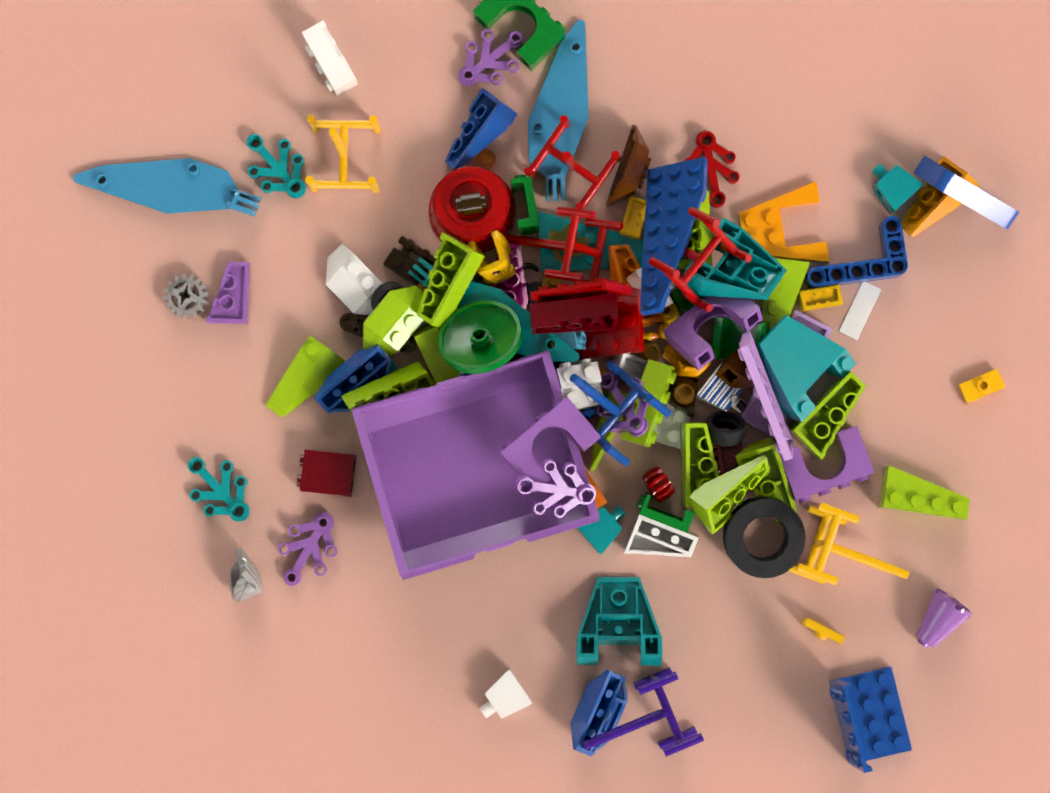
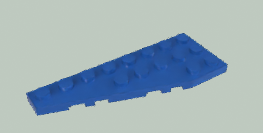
[640,157,708,316]

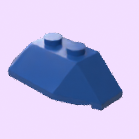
[314,345,392,413]
[570,670,628,756]

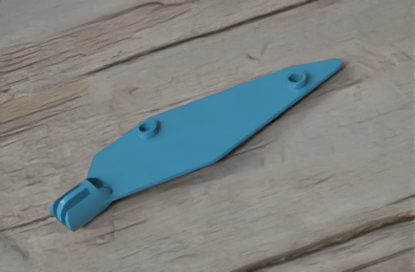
[528,20,589,202]
[73,158,262,217]

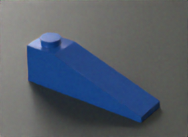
[445,88,517,170]

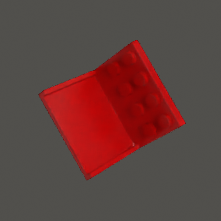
[530,278,645,360]

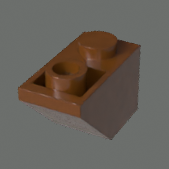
[715,349,755,389]

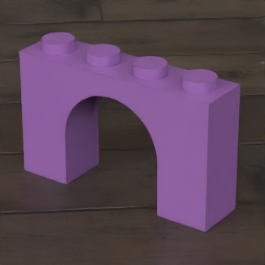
[663,296,763,371]
[500,397,601,493]
[780,426,875,503]

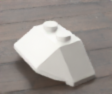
[326,243,383,315]

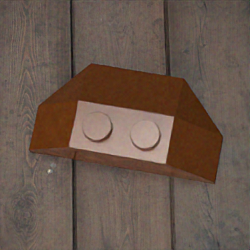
[606,124,651,206]

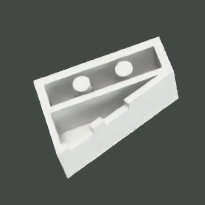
[302,20,358,96]
[624,514,699,557]

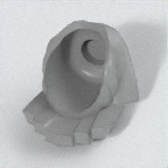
[230,548,263,602]

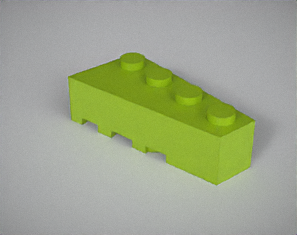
[341,361,436,412]

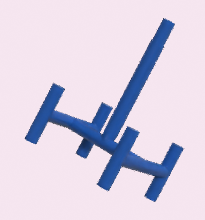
[570,361,672,466]

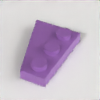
[205,262,250,324]

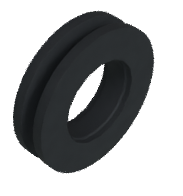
[723,496,806,578]

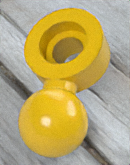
[658,303,679,339]

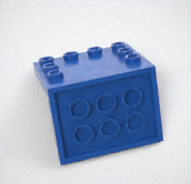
[829,666,912,773]

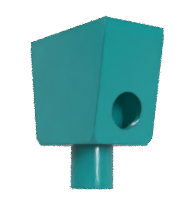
[871,163,923,215]
[578,505,626,555]

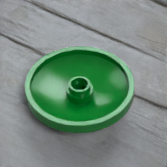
[438,301,523,374]

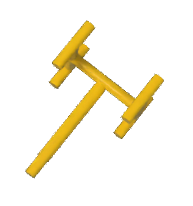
[305,115,381,193]
[788,502,910,585]

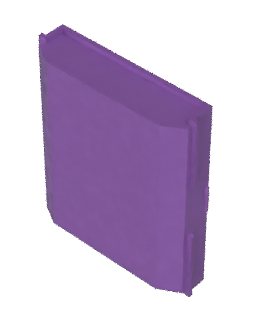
[352,350,600,580]

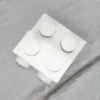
[555,359,603,410]

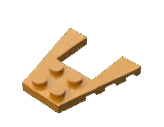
[738,182,830,263]

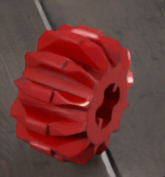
[642,466,675,503]

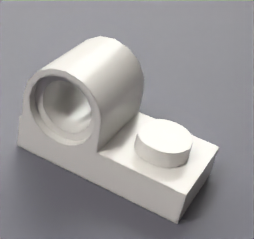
[610,354,648,380]

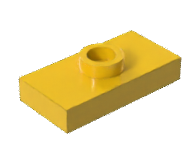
[619,196,646,240]
[798,284,843,312]
[958,369,1005,404]
[801,617,845,644]

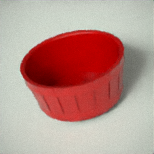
[428,166,516,253]

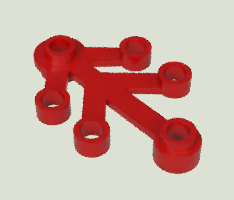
[684,131,740,209]

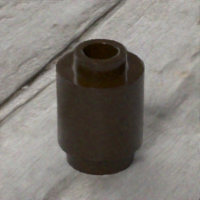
[456,192,487,216]

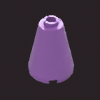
[916,588,973,649]

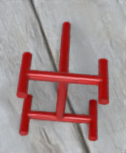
[524,115,621,210]
[506,206,623,285]
[649,207,752,312]

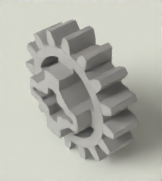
[163,274,210,319]

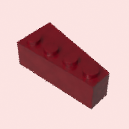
[530,293,618,335]

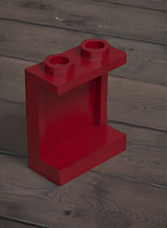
[297,449,357,497]

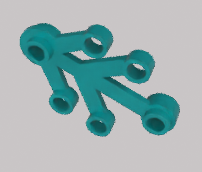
[247,134,306,199]
[188,457,250,522]

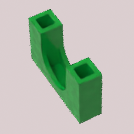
[473,0,565,72]

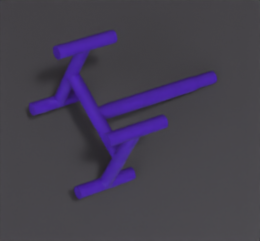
[582,667,704,757]

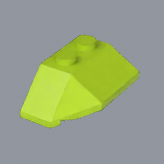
[363,285,424,357]

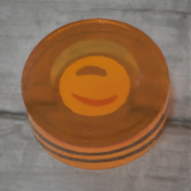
[476,149,496,170]

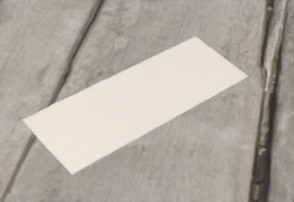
[839,282,882,340]

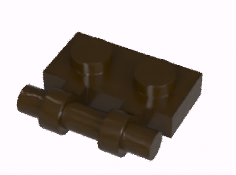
[383,236,436,286]

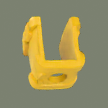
[467,231,515,285]

